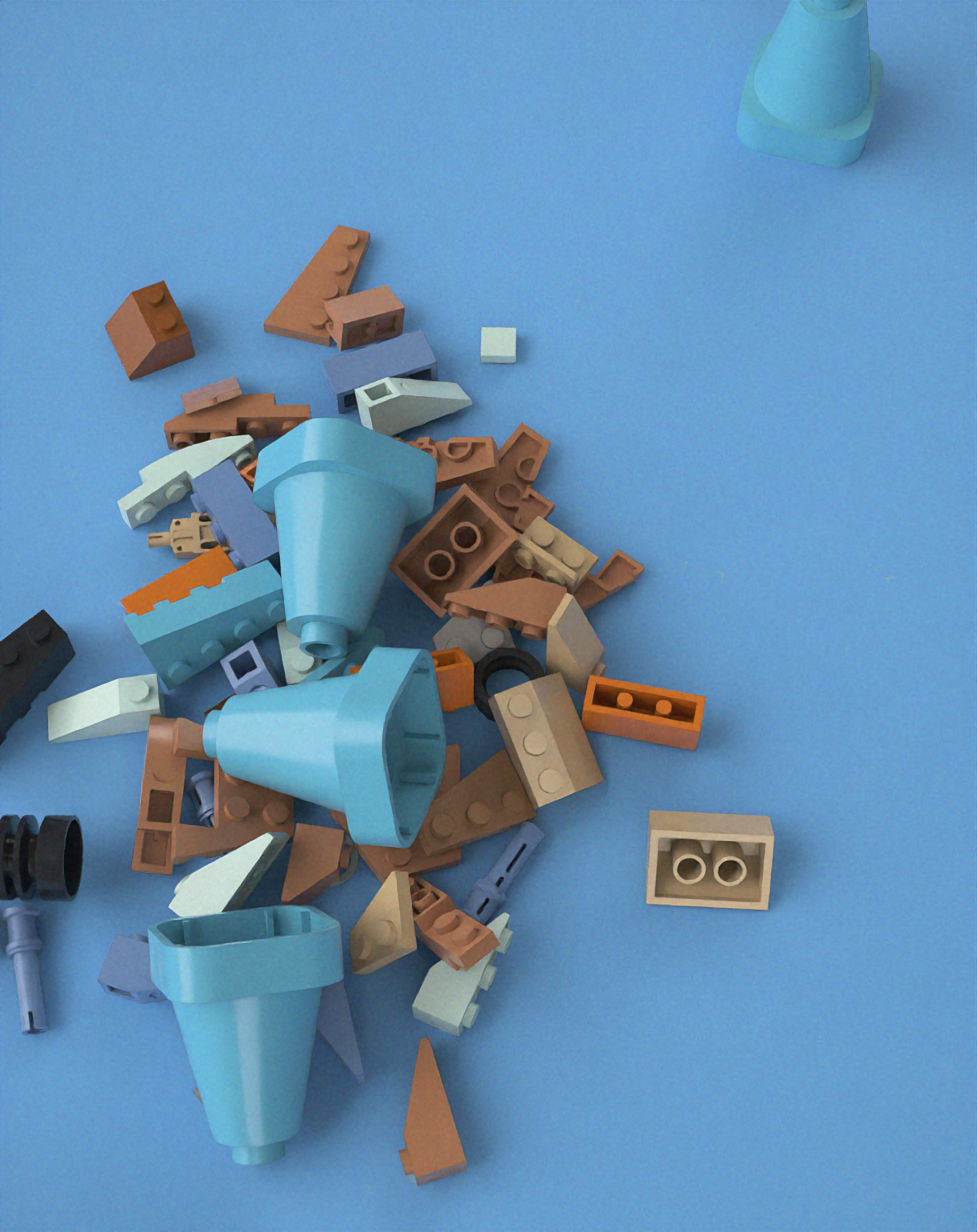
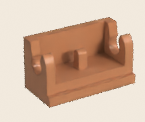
[325,285,405,351]

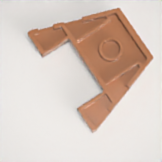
[492,486,645,613]
[171,717,294,864]
[328,743,461,885]

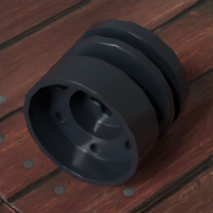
[0,814,83,901]

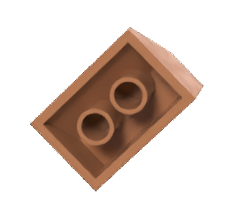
[390,483,520,619]

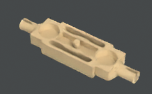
[148,511,277,559]

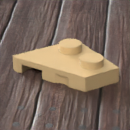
[349,870,417,975]

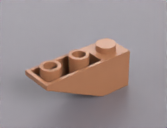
[439,577,567,641]

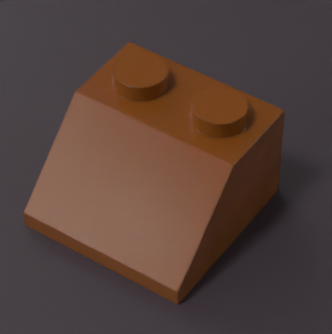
[105,280,195,381]

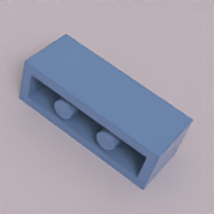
[322,330,438,414]
[190,459,281,571]

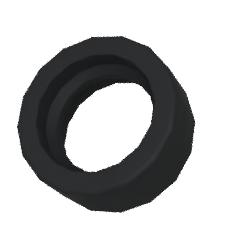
[474,648,545,722]

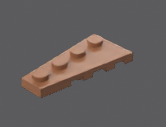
[263,225,371,347]
[469,423,551,572]

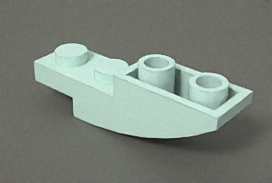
[117,435,257,529]

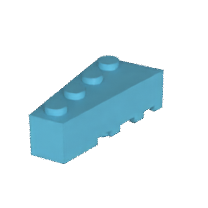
[122,560,286,691]

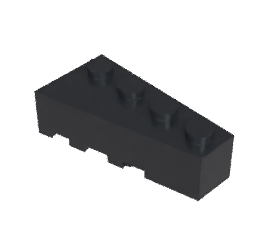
[0,609,76,745]

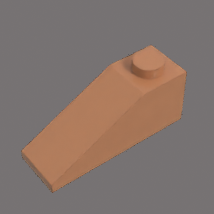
[398,1037,467,1186]

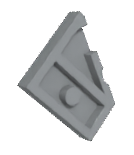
[431,580,516,664]

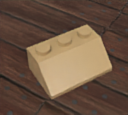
[488,672,604,809]
[646,810,775,910]

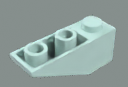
[354,377,472,437]
[412,912,514,1038]

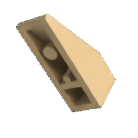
[545,593,607,695]

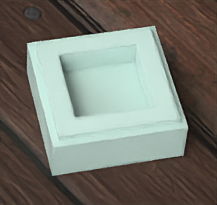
[481,327,516,363]

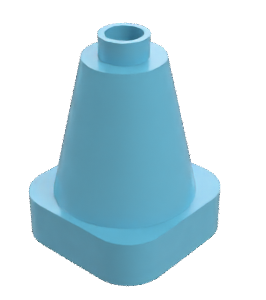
[736,0,884,168]
[252,418,438,659]
[203,647,446,848]
[148,905,344,1165]

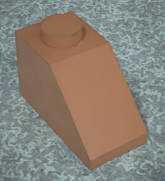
[281,823,352,905]

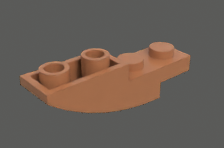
[164,393,312,450]
[130,716,187,876]
[409,876,500,971]

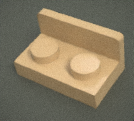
[510,516,599,595]

